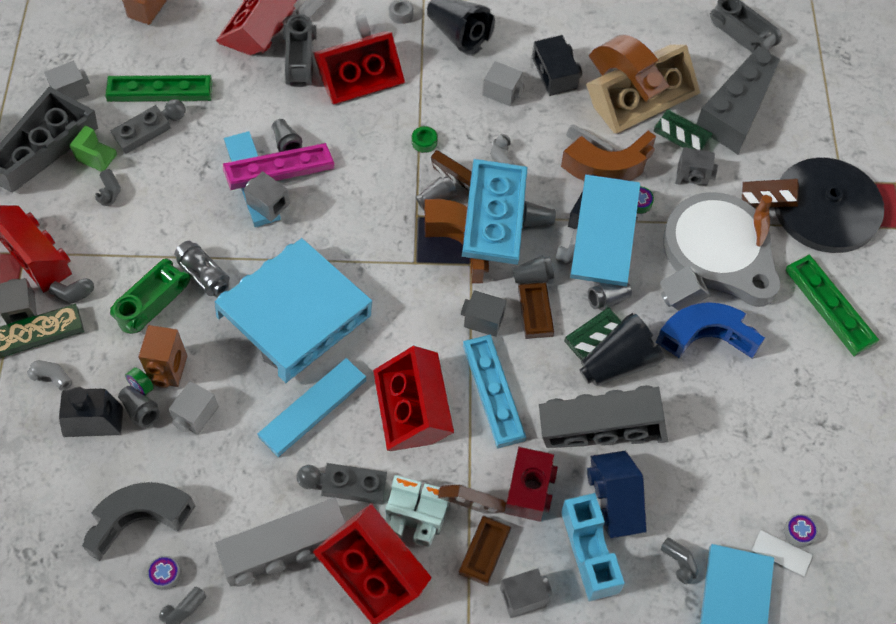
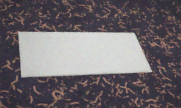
[752,530,813,577]

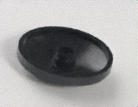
[774,157,884,253]

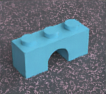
[561,493,625,602]

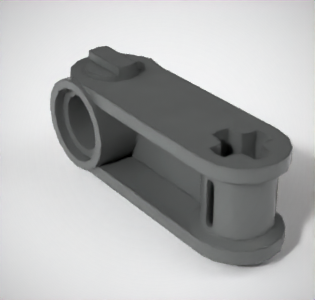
[710,0,782,53]
[283,14,317,85]

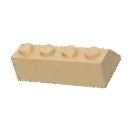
[586,44,701,134]

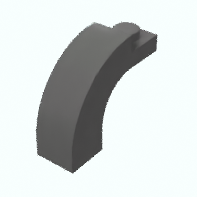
[82,482,196,561]

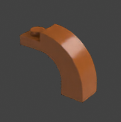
[589,35,669,102]
[561,130,656,181]
[424,199,489,284]

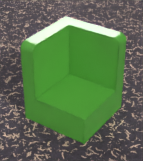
[70,126,117,172]

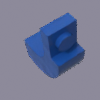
[655,303,765,358]

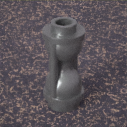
[174,240,230,296]

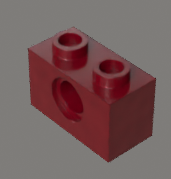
[504,446,558,522]

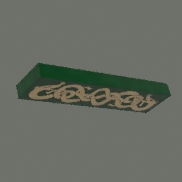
[0,303,84,358]

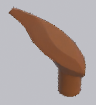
[754,195,773,247]

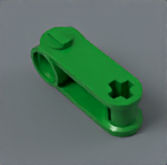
[110,258,190,334]

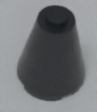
[427,0,495,55]
[579,313,665,386]

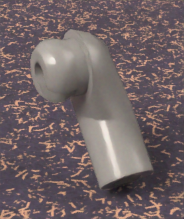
[490,134,515,165]
[556,228,577,264]
[27,360,72,391]

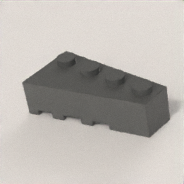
[695,46,780,154]
[0,86,98,193]
[539,385,668,448]

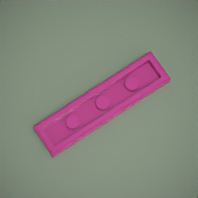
[223,143,335,190]

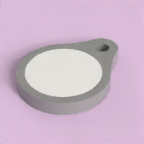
[663,192,780,306]

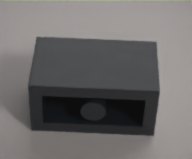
[532,35,582,96]

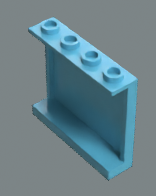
[214,238,372,383]

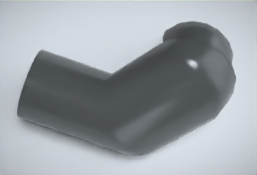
[95,169,121,206]
[49,278,94,303]
[661,538,698,584]
[159,587,206,624]

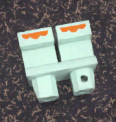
[385,475,450,547]

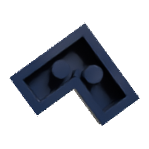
[587,450,647,538]

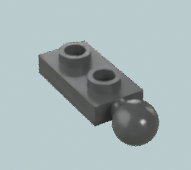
[110,99,186,154]
[296,463,387,505]

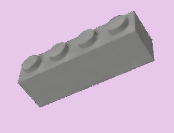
[215,497,345,587]

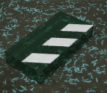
[653,109,713,151]
[564,307,621,361]

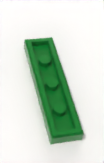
[105,75,213,102]
[785,254,879,357]

